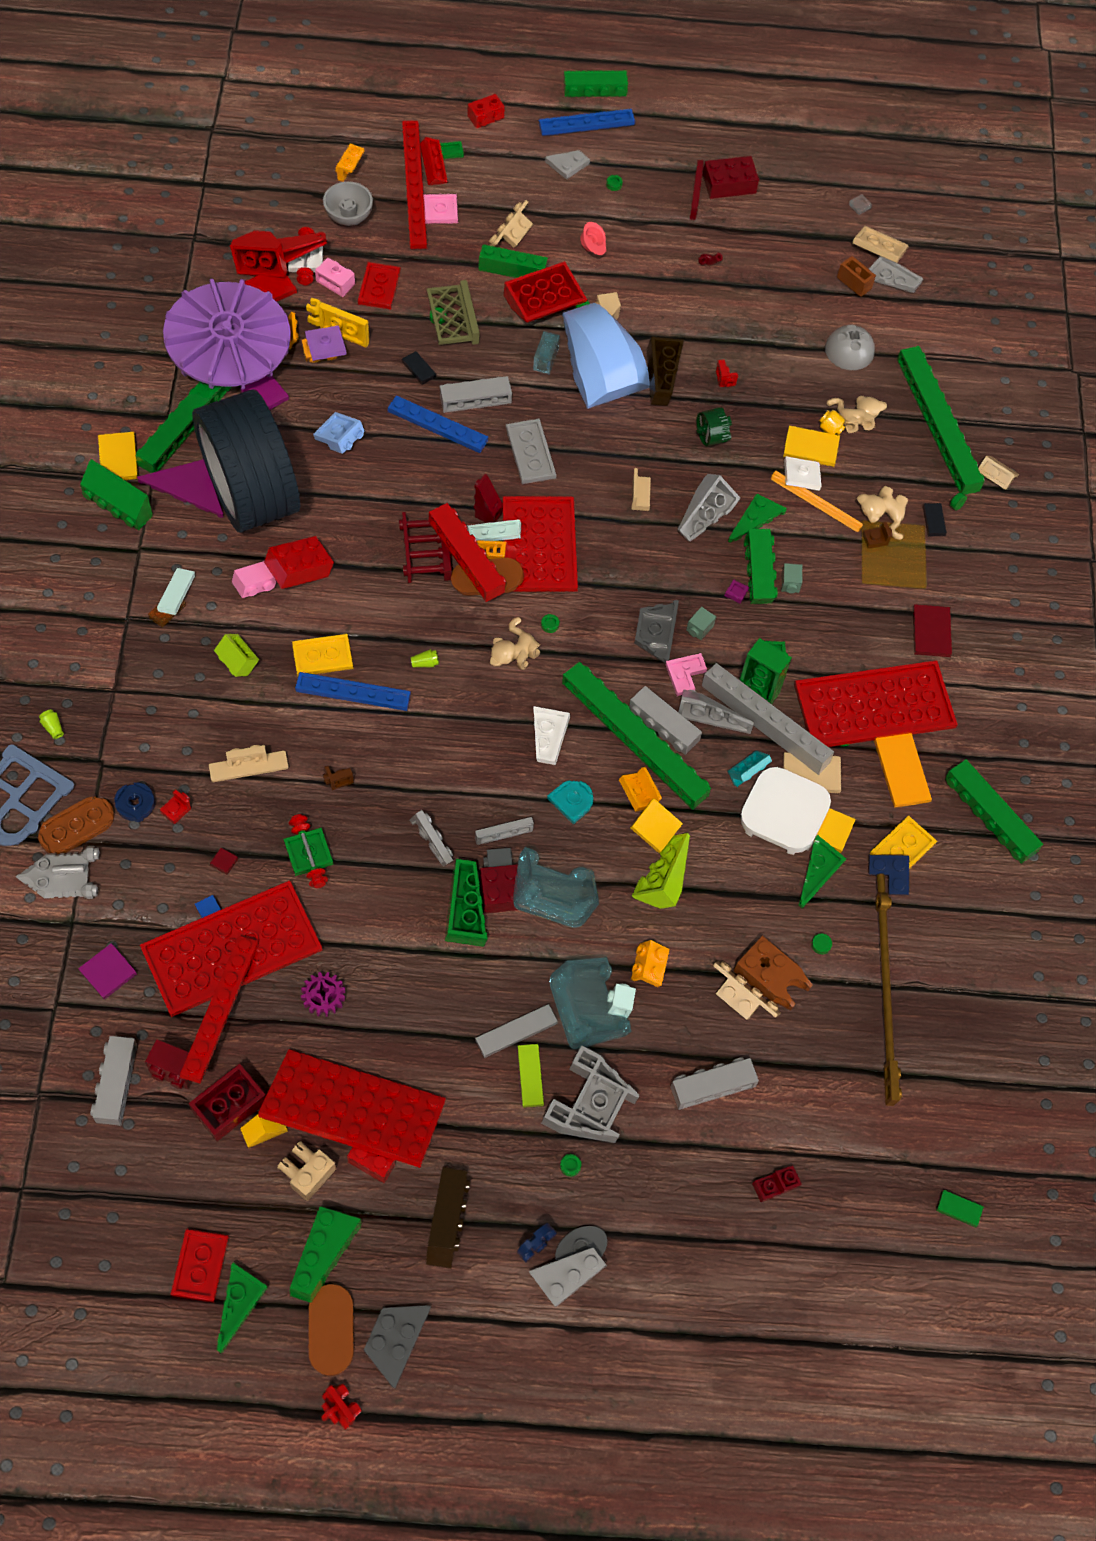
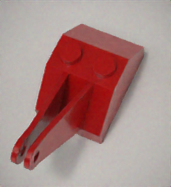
[230,230,327,277]

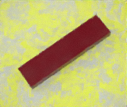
[689,160,704,220]

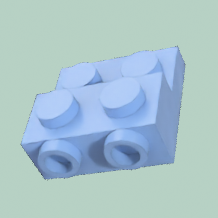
[313,412,365,454]

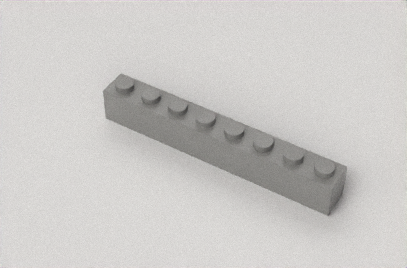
[702,663,834,775]

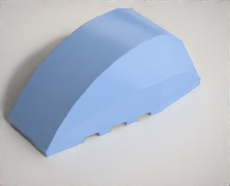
[563,303,650,409]

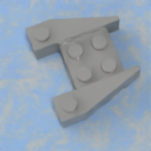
[541,1045,639,1143]

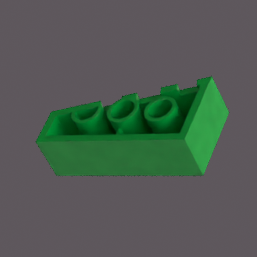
[743,529,778,604]
[445,859,488,947]
[290,1206,361,1303]

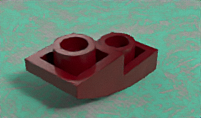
[752,1165,802,1202]

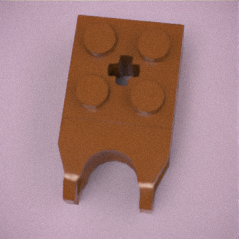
[734,936,812,1010]

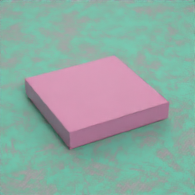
[424,194,458,224]

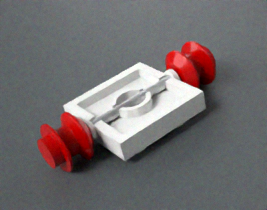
[288,227,323,285]

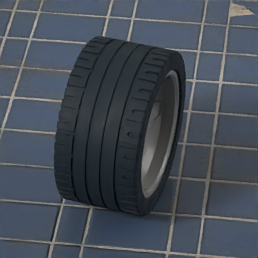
[192,389,300,533]

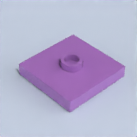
[305,325,346,361]

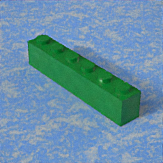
[945,759,1043,864]

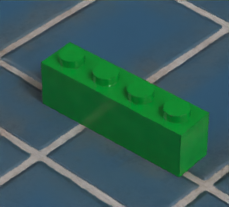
[563,71,628,97]
[479,244,548,278]

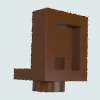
[863,522,893,549]
[322,765,354,791]

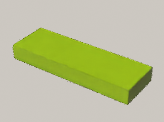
[518,1044,544,1108]

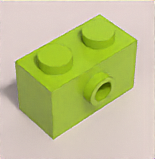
[214,634,259,677]

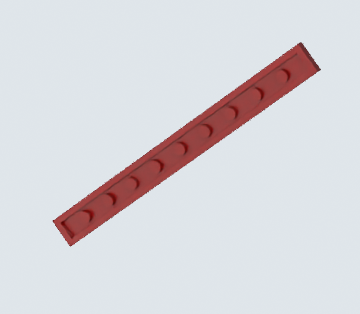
[402,120,427,249]

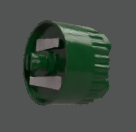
[696,407,732,447]

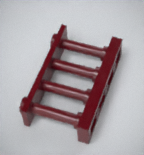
[399,512,452,583]

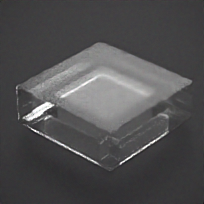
[849,195,872,215]

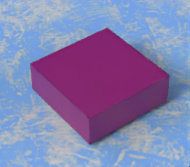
[725,580,750,604]

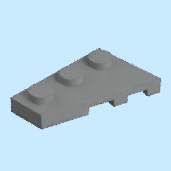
[869,256,923,293]
[409,810,453,867]
[529,1248,607,1307]

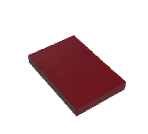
[913,604,952,657]

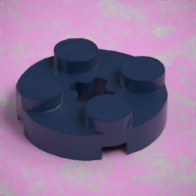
[115,782,155,822]
[517,1223,557,1263]

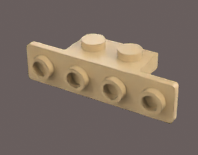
[489,200,533,248]
[209,745,288,782]
[713,961,781,1020]

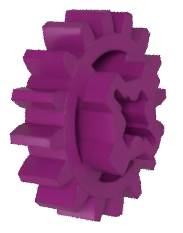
[301,972,346,1017]

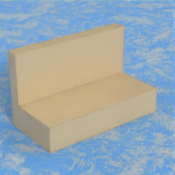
[978,456,1019,490]
[632,468,651,511]

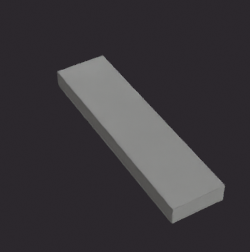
[475,1004,558,1058]

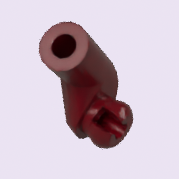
[698,253,723,265]

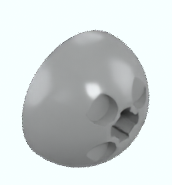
[323,182,373,226]
[825,325,875,370]

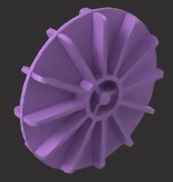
[163,279,290,389]

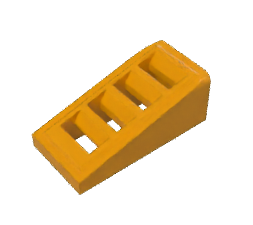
[477,540,506,559]

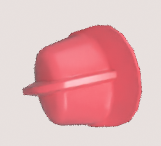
[580,222,606,255]

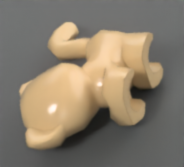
[827,396,887,433]
[857,486,908,540]
[490,617,540,670]

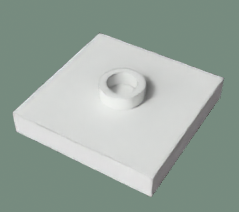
[784,456,822,491]

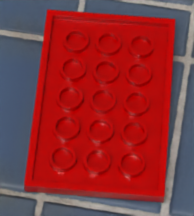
[502,496,578,592]

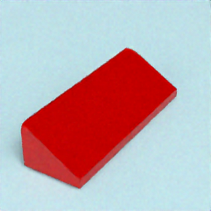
[420,137,448,185]

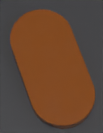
[451,558,524,596]
[38,797,114,854]
[309,1284,354,1376]

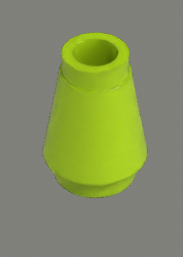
[411,649,439,668]
[39,710,64,739]

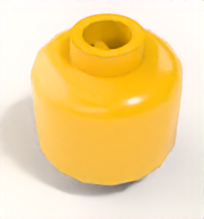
[819,410,845,435]

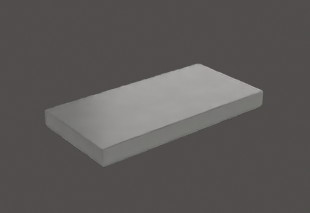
[506,419,556,484]

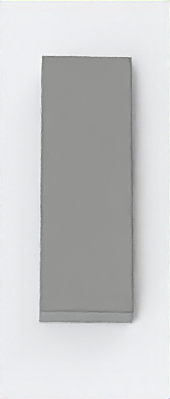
[475,817,534,845]

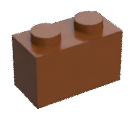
[837,256,876,297]

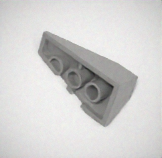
[678,474,740,542]
[678,690,754,734]

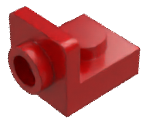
[715,359,738,387]
[160,789,191,825]

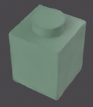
[781,563,802,593]
[687,607,716,640]

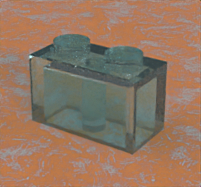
[533,331,560,374]

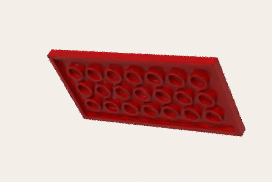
[794,660,958,747]
[140,880,323,1017]
[258,1049,446,1168]

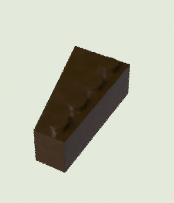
[646,337,684,406]
[426,1167,471,1269]

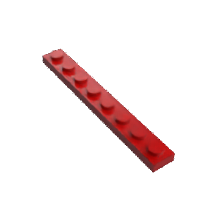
[180,936,258,1084]

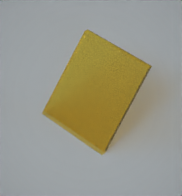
[861,520,927,589]

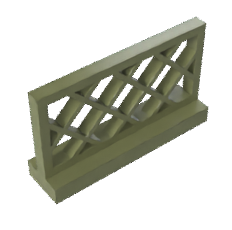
[427,280,479,345]

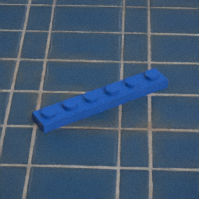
[539,109,635,136]
[388,395,488,453]
[295,672,411,711]

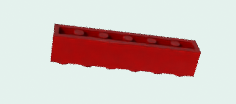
[429,503,506,602]

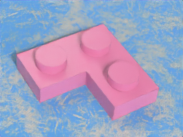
[665,653,707,696]

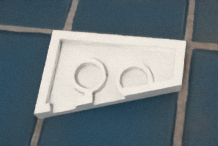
[533,706,570,765]

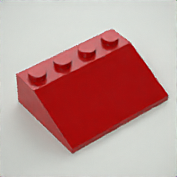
[503,261,587,323]

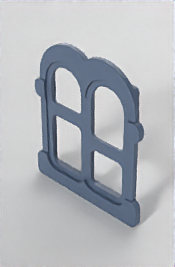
[0,745,74,846]

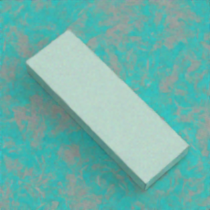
[467,519,521,541]
[157,568,195,615]

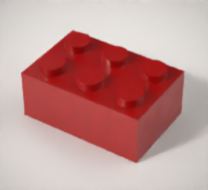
[264,536,334,589]

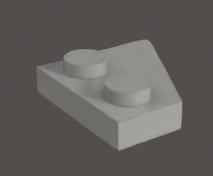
[545,150,590,180]

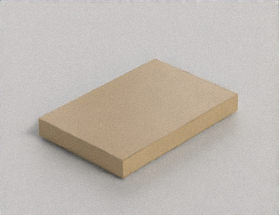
[853,226,909,263]
[783,752,841,793]

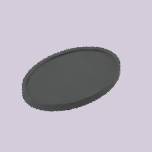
[555,1226,607,1261]

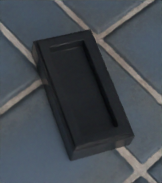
[402,351,436,385]
[923,503,947,536]

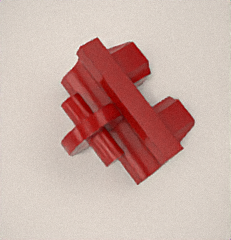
[321,1384,361,1430]

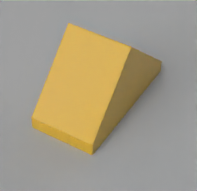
[240,1115,288,1148]

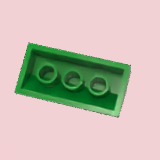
[80,459,153,530]

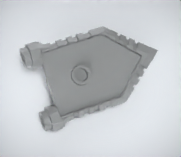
[16,846,99,899]

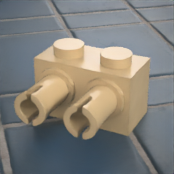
[277,1141,336,1202]

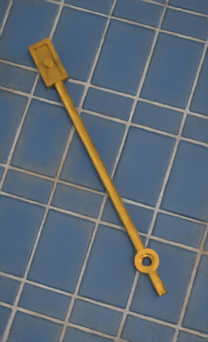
[875,874,902,1106]

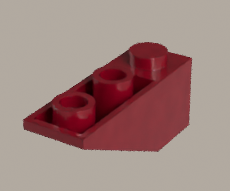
[474,474,503,523]

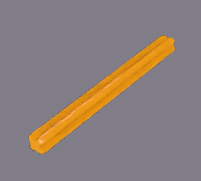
[771,471,863,532]

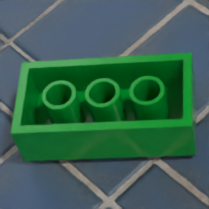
[740,638,792,704]

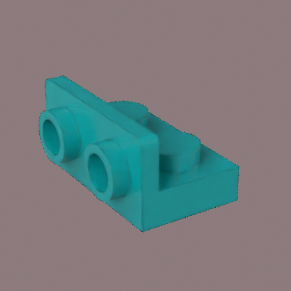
[728,751,772,787]

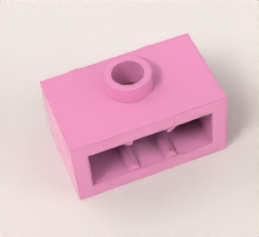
[315,258,355,297]
[232,561,276,598]

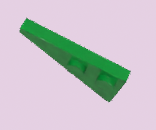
[728,494,787,543]
[799,835,846,909]
[217,1263,268,1354]

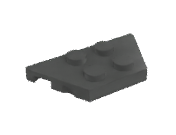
[634,600,679,664]
[364,1306,431,1389]

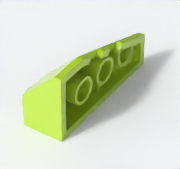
[632,833,690,909]

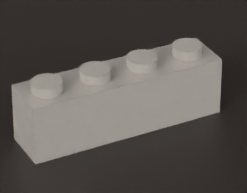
[440,376,512,413]
[629,686,702,755]
[91,1036,138,1126]
[671,1058,759,1110]

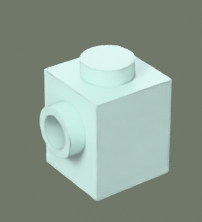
[607,984,636,1018]

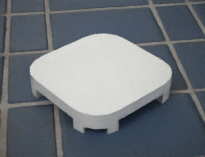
[740,767,831,855]

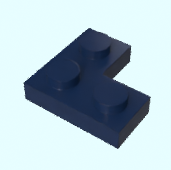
[869,855,909,895]

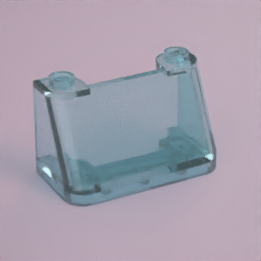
[513,847,599,928]
[550,957,632,1049]

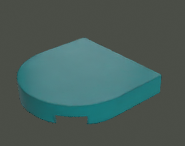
[547,780,593,824]

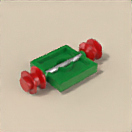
[284,814,333,889]

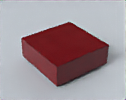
[210,848,238,875]

